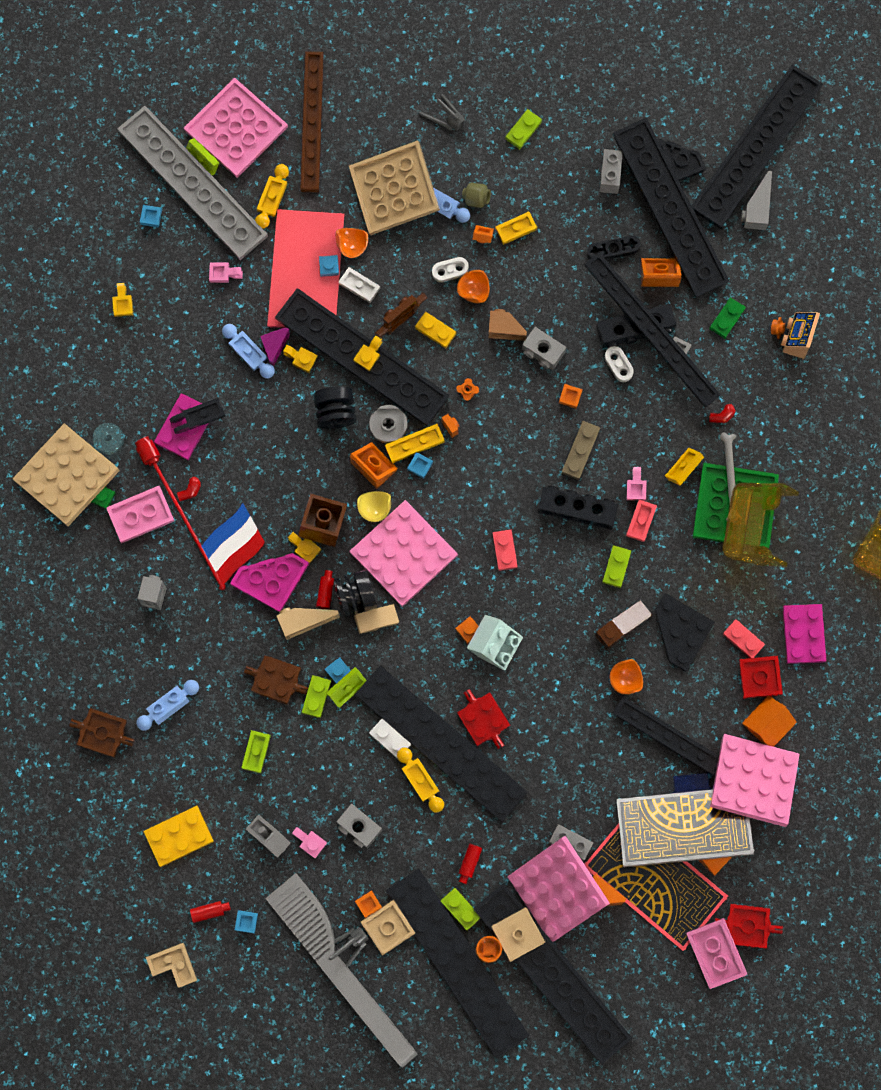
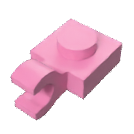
[209,262,243,283]
[626,467,646,501]
[292,827,327,858]

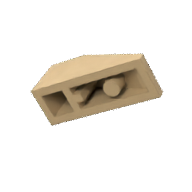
[277,608,340,640]

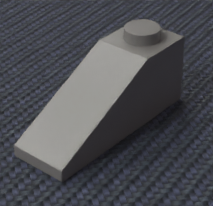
[741,171,772,230]

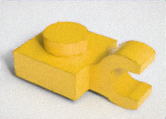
[112,283,133,317]
[353,336,382,371]
[283,345,318,373]
[288,532,321,564]

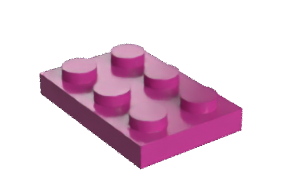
[154,393,209,460]
[782,604,826,664]

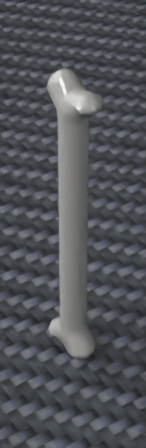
[720,432,743,524]

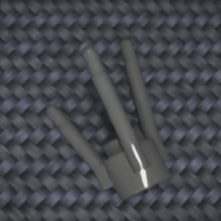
[419,94,465,131]
[329,927,369,967]

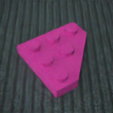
[230,553,309,612]

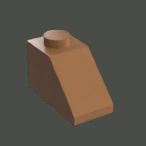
[488,309,527,341]

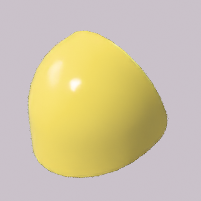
[357,491,391,522]

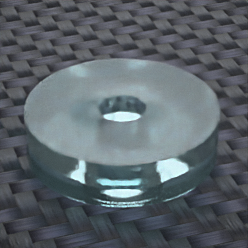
[93,423,124,454]

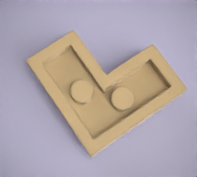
[146,943,198,988]

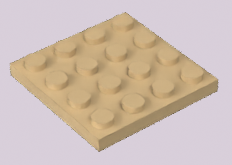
[349,140,440,235]
[13,423,120,526]

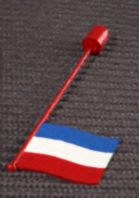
[135,437,265,590]

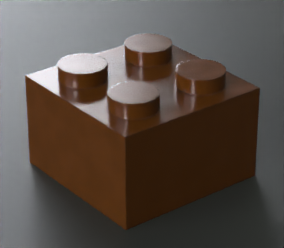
[298,493,347,547]

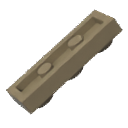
[561,421,600,480]

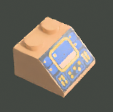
[781,312,820,359]

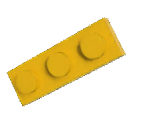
[385,424,445,464]

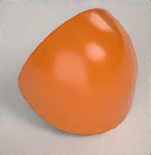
[335,228,368,258]
[457,270,489,303]
[610,659,643,694]

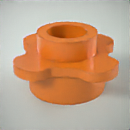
[771,317,785,339]
[456,378,479,401]

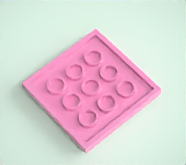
[183,78,288,178]
[350,500,458,607]
[710,734,799,827]
[507,836,610,942]

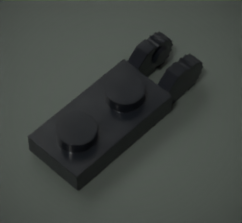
[169,398,226,434]

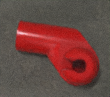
[709,404,735,423]
[177,477,201,501]

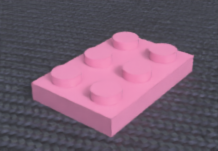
[107,485,174,544]
[686,918,747,989]

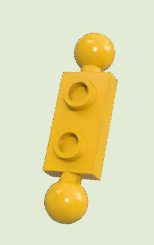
[255,164,289,229]
[397,747,444,813]

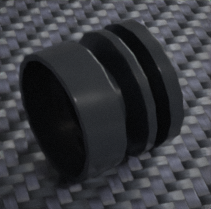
[313,386,357,429]
[334,569,378,617]

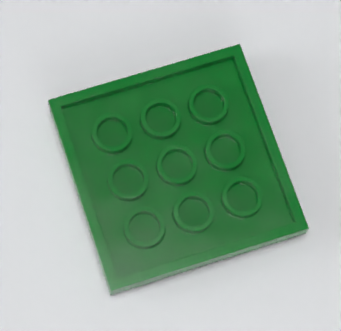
[692,463,779,549]

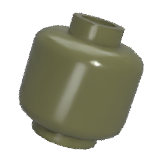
[462,182,491,208]

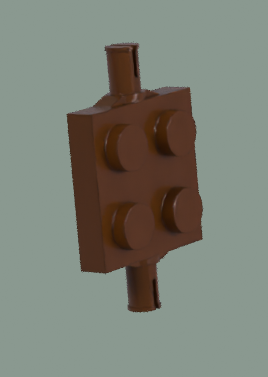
[374,292,428,338]
[244,655,309,705]
[69,708,135,758]

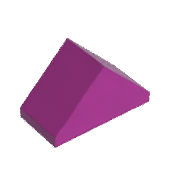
[260,327,290,367]

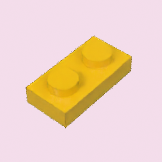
[495,212,537,245]
[415,312,456,349]
[665,448,704,485]

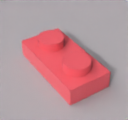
[626,499,657,542]
[492,530,518,571]
[722,619,765,658]

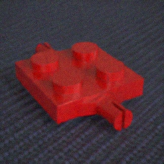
[457,689,511,749]
[714,904,783,949]

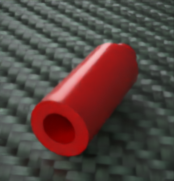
[316,570,334,610]
[458,844,482,884]
[190,901,231,923]

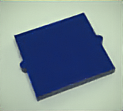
[673,773,711,793]

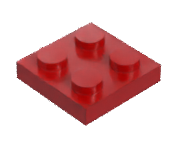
[739,656,783,699]

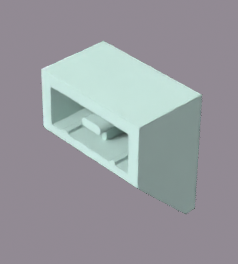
[467,615,523,670]

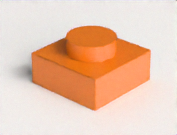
[472,225,494,243]
[559,384,583,409]
[442,414,459,438]
[455,616,479,644]
[355,890,382,918]

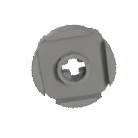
[369,405,407,444]

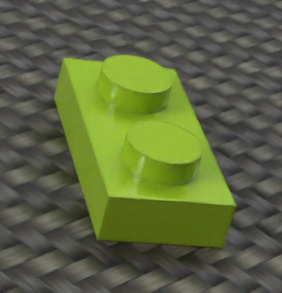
[505,109,542,149]
[186,138,219,176]
[602,545,631,588]
[326,667,367,708]
[302,675,331,718]
[242,730,271,773]
[441,888,481,931]

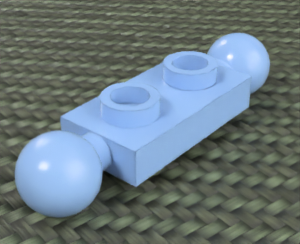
[433,188,470,223]
[222,324,275,378]
[136,680,199,731]

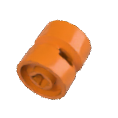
[476,936,502,963]

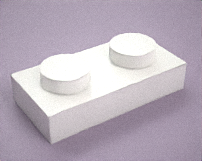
[339,267,380,303]
[369,719,411,758]

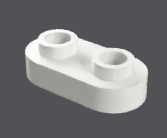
[432,257,469,282]
[605,346,633,382]

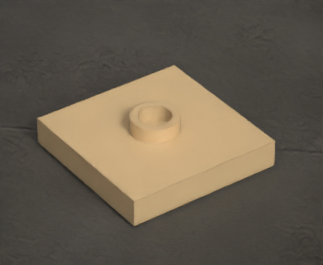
[361,900,415,956]
[491,907,545,962]

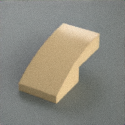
[354,604,399,634]

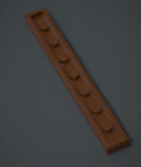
[300,51,324,192]

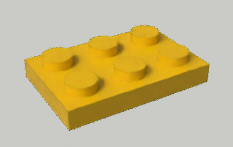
[144,806,214,867]

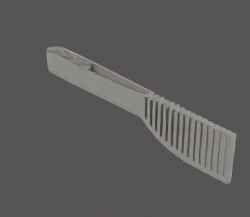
[265,873,418,1068]

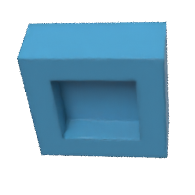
[140,205,162,228]
[319,255,339,277]
[407,452,433,479]
[325,657,351,684]
[235,910,258,934]

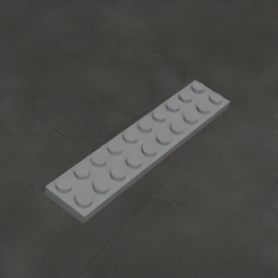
[117,106,268,260]

